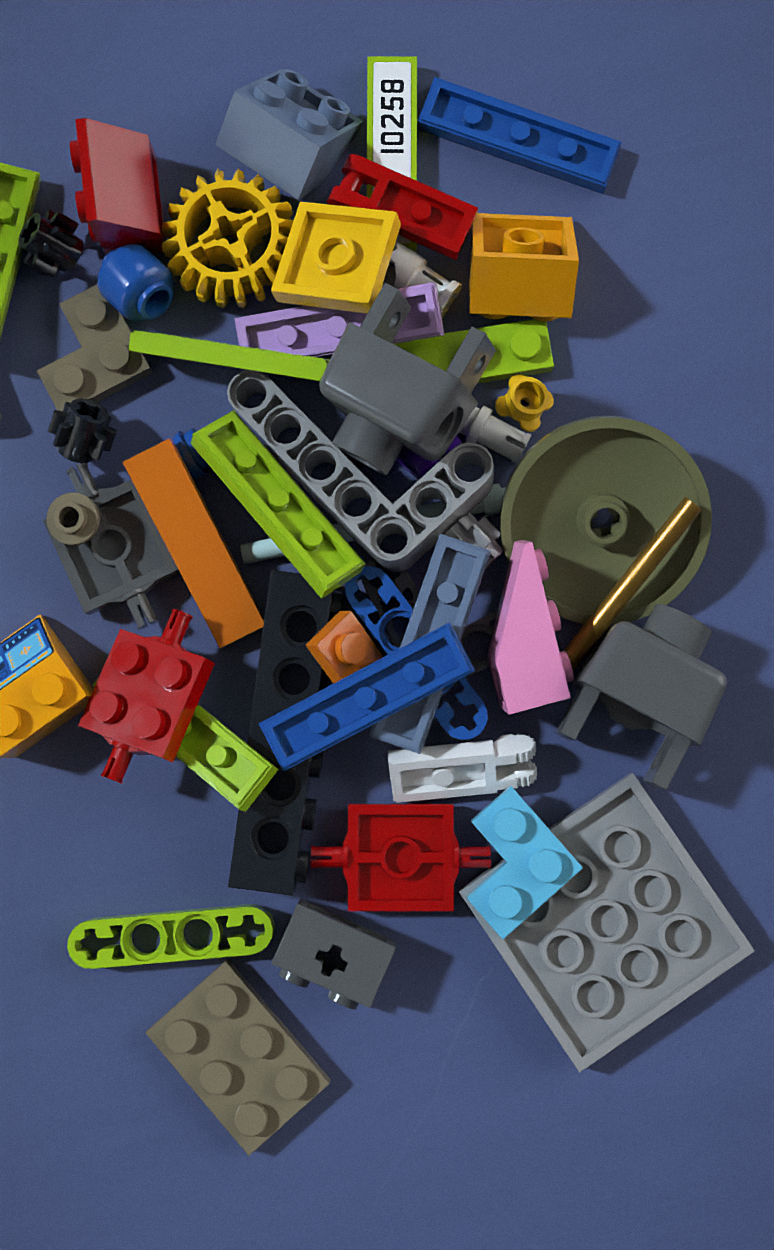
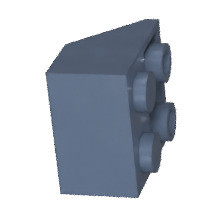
[215,68,363,200]

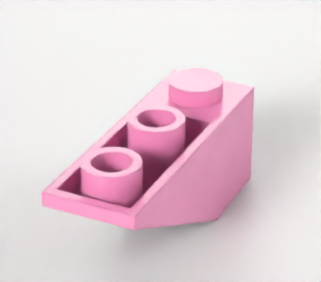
[487,540,574,715]

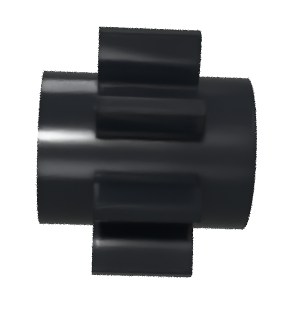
[18,209,84,277]
[48,398,117,463]

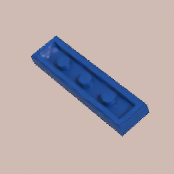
[417,77,622,194]
[259,623,476,772]

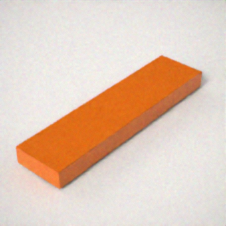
[122,438,264,648]

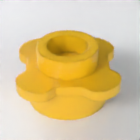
[495,374,554,432]

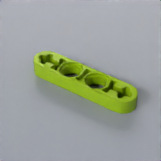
[67,904,275,969]

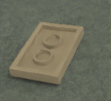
[145,959,330,1156]

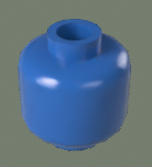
[97,244,174,321]

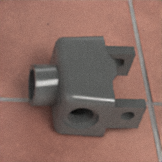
[319,283,496,475]
[555,604,727,790]

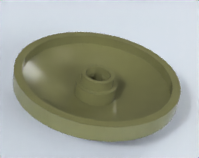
[500,416,712,625]

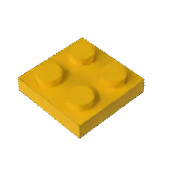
[271,202,401,314]

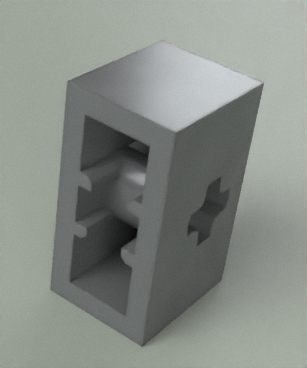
[271,898,396,1010]

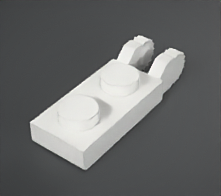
[388,734,537,803]

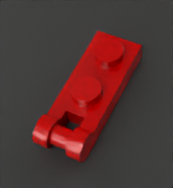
[327,154,478,260]

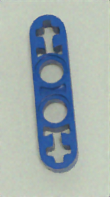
[345,566,488,740]

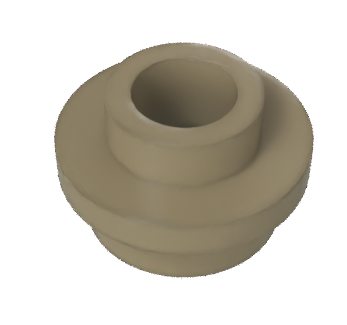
[46,492,100,545]

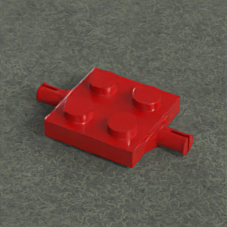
[78,609,215,784]
[311,804,491,911]

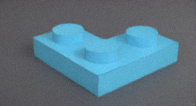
[466,786,583,940]

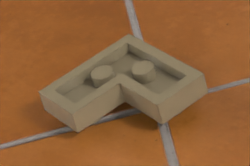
[37,284,153,411]

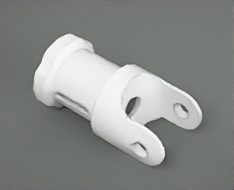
[384,241,462,318]

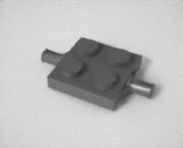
[43,463,180,630]

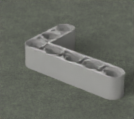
[227,370,494,573]

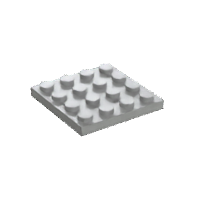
[458,773,755,1073]

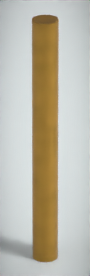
[564,497,702,671]

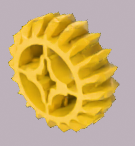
[162,168,294,309]

